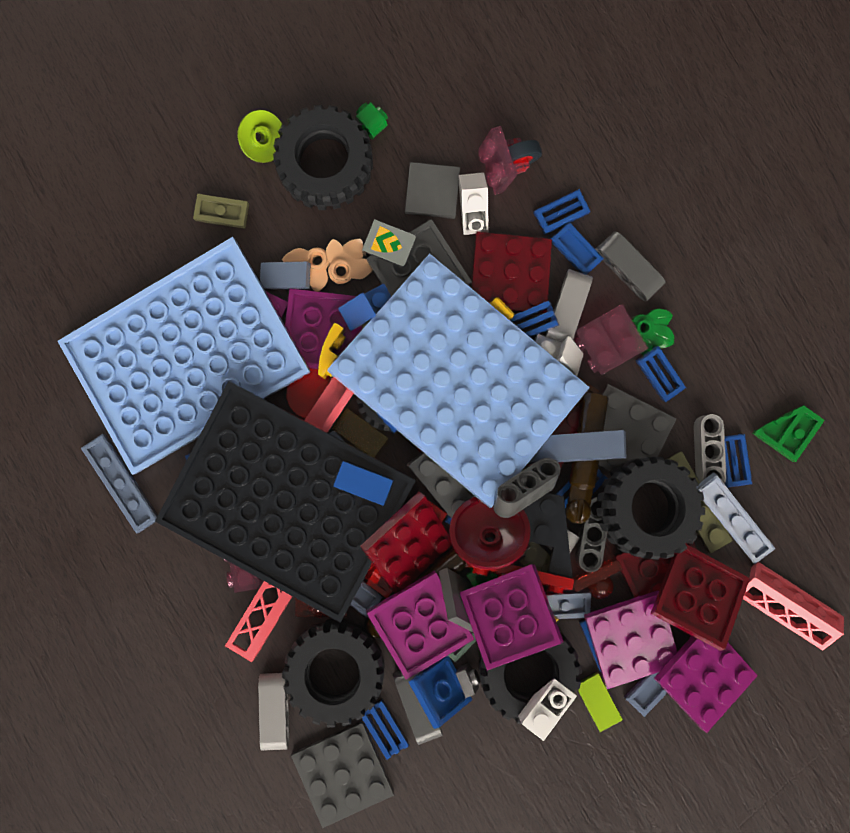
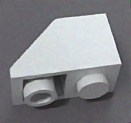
[459,173,489,235]
[518,678,577,741]

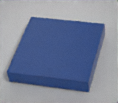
[409,655,473,729]

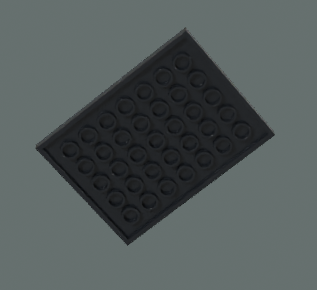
[155,381,416,622]

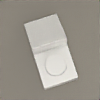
[534,334,583,376]

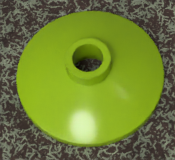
[238,110,282,163]

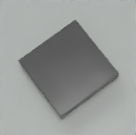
[405,162,460,219]
[439,568,473,632]

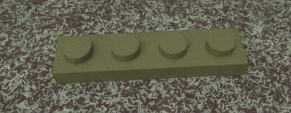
[665,451,733,553]

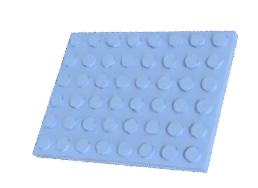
[58,237,311,475]
[327,254,590,508]

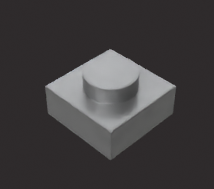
[456,663,480,698]

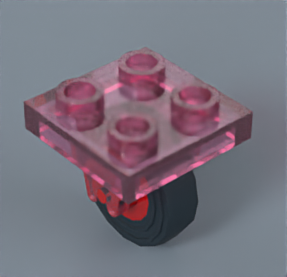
[478,126,542,195]

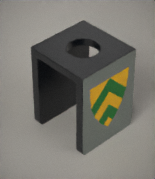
[362,219,416,267]

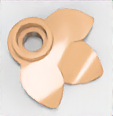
[326,238,372,284]
[282,248,330,292]

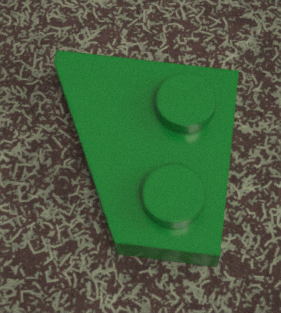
[752,405,825,462]

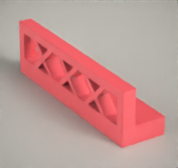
[304,377,354,432]
[743,562,844,650]
[225,581,293,662]

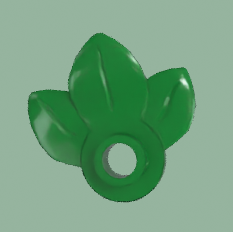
[629,309,675,356]

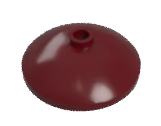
[449,497,530,569]

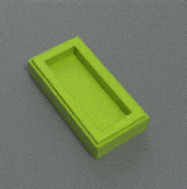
[577,672,623,732]

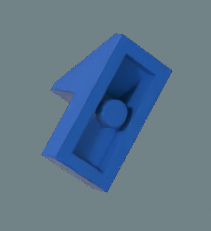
[338,284,391,332]

